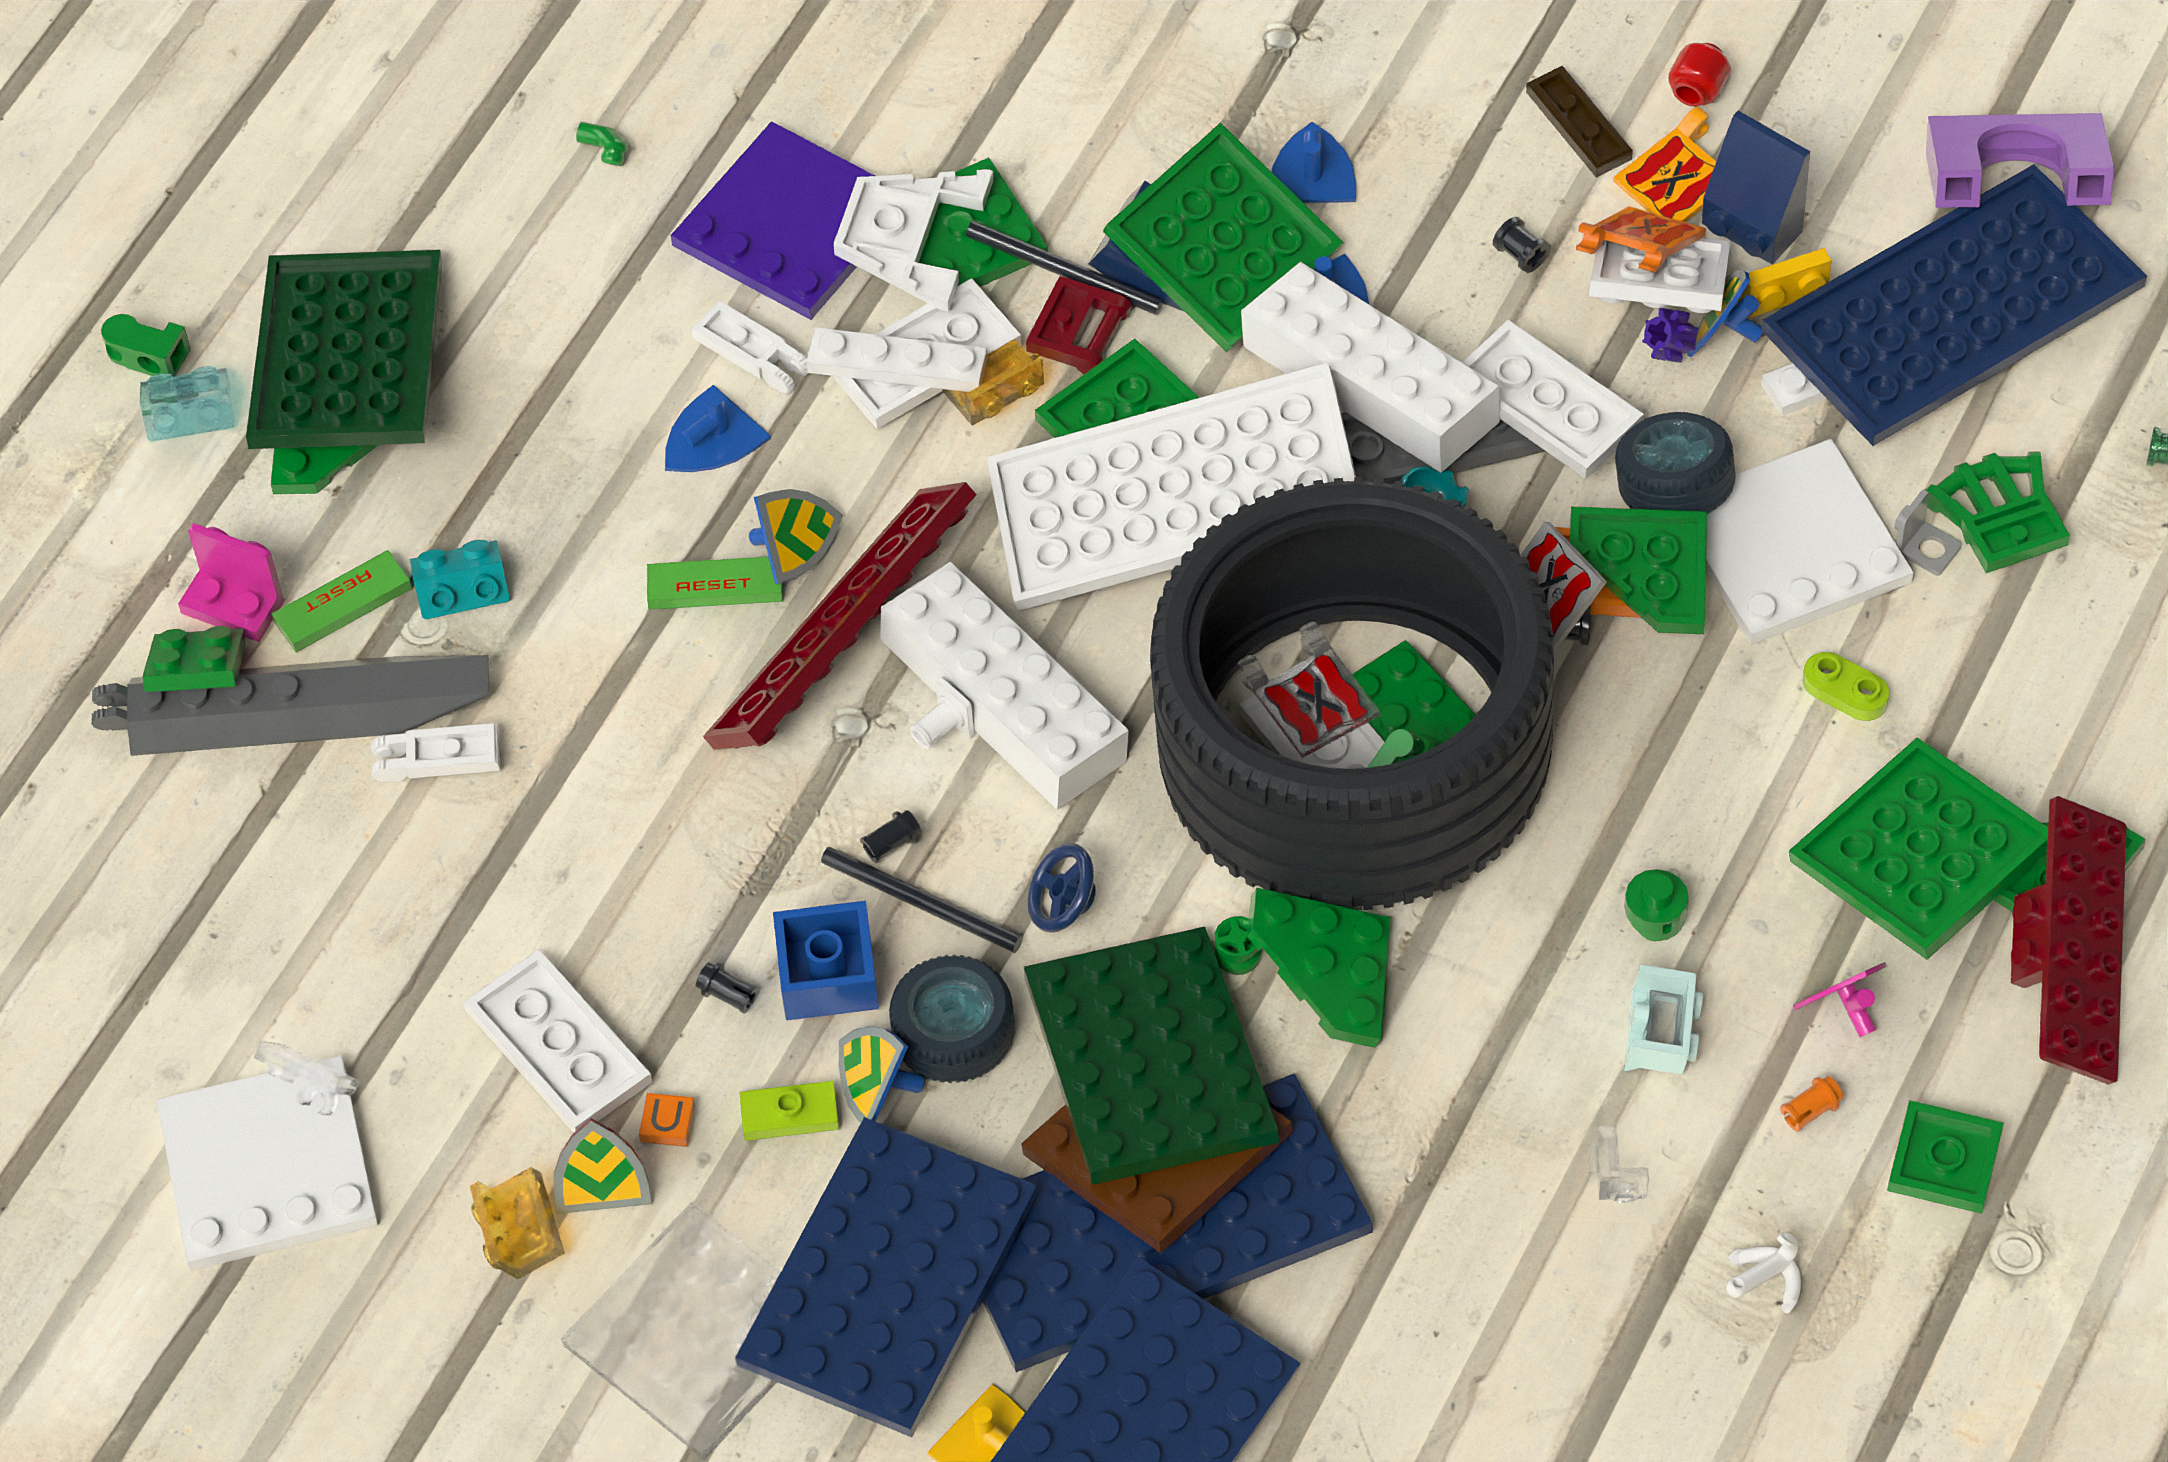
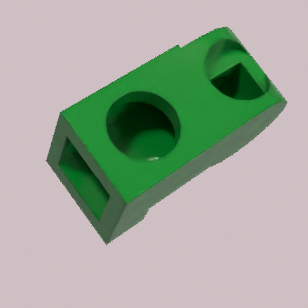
[101,314,191,382]

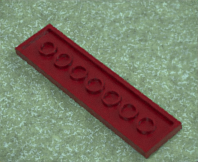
[703,482,977,750]

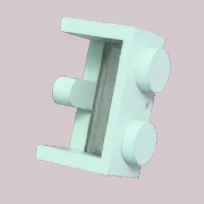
[1624,964,1703,1075]

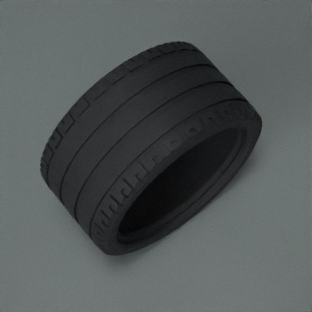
[1150,477,1554,910]

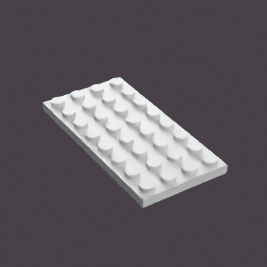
[987,362,1356,611]

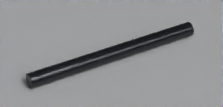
[966,221,1163,315]
[821,846,1023,953]

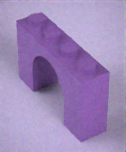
[1926,113,2114,208]

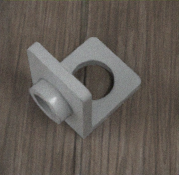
[1894,490,1962,576]

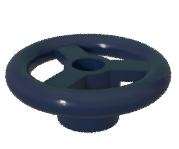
[1028,843,1096,933]

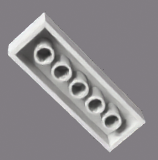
[1241,262,1500,473]
[880,562,1129,810]

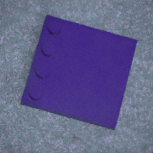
[670,121,875,320]

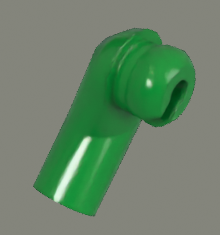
[576,122,628,166]

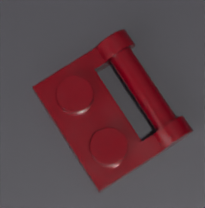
[1026,276,1132,374]

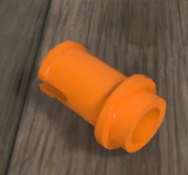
[1780,1076,1844,1132]

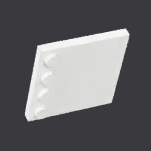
[1706,439,1914,645]
[156,1056,378,1271]

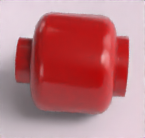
[1668,43,1731,107]

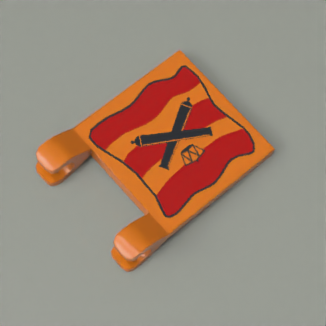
[1576,206,1706,273]

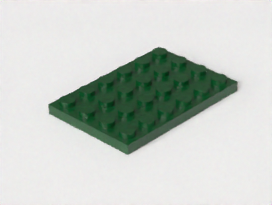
[246,249,442,449]
[1024,926,1279,1185]

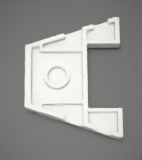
[834,169,993,312]

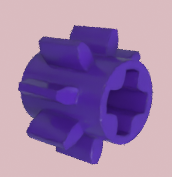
[1642,308,1699,363]

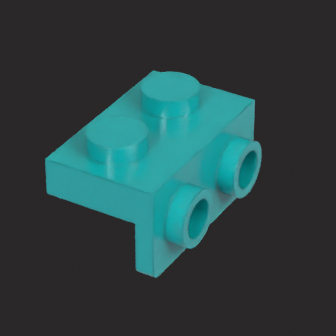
[410,540,510,620]

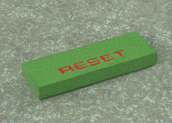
[272,550,412,652]
[647,557,783,610]

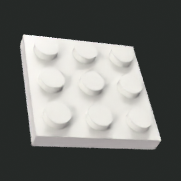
[1589,238,1731,313]

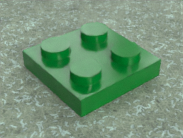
[142,626,246,692]
[1887,1100,2004,1214]

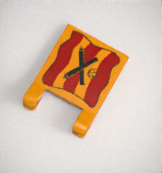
[1613,107,1716,222]

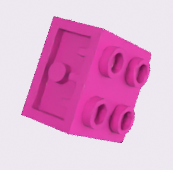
[178,523,284,642]

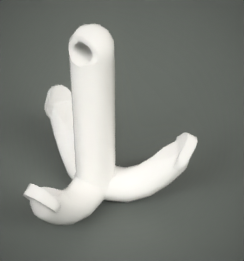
[1726,1233,1802,1313]

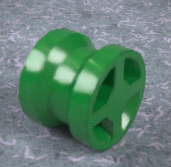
[1214,916,1261,975]

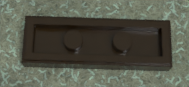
[1526,66,1633,178]

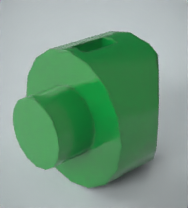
[1624,869,1689,942]

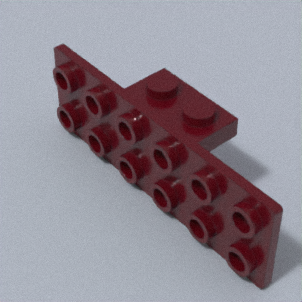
[2011,796,2127,1085]

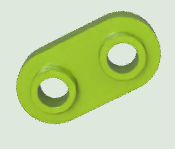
[1803,652,1889,721]

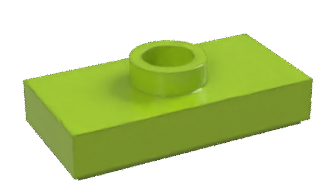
[739,1081,839,1141]

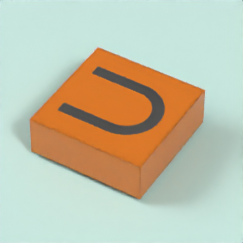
[639,1093,695,1147]

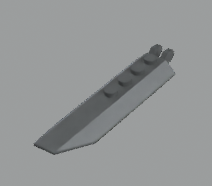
[91,655,489,756]

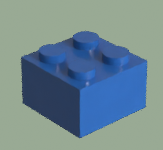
[773,900,879,1021]

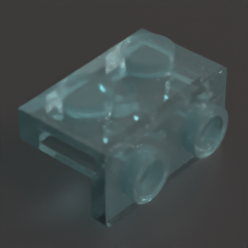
[140,366,234,441]

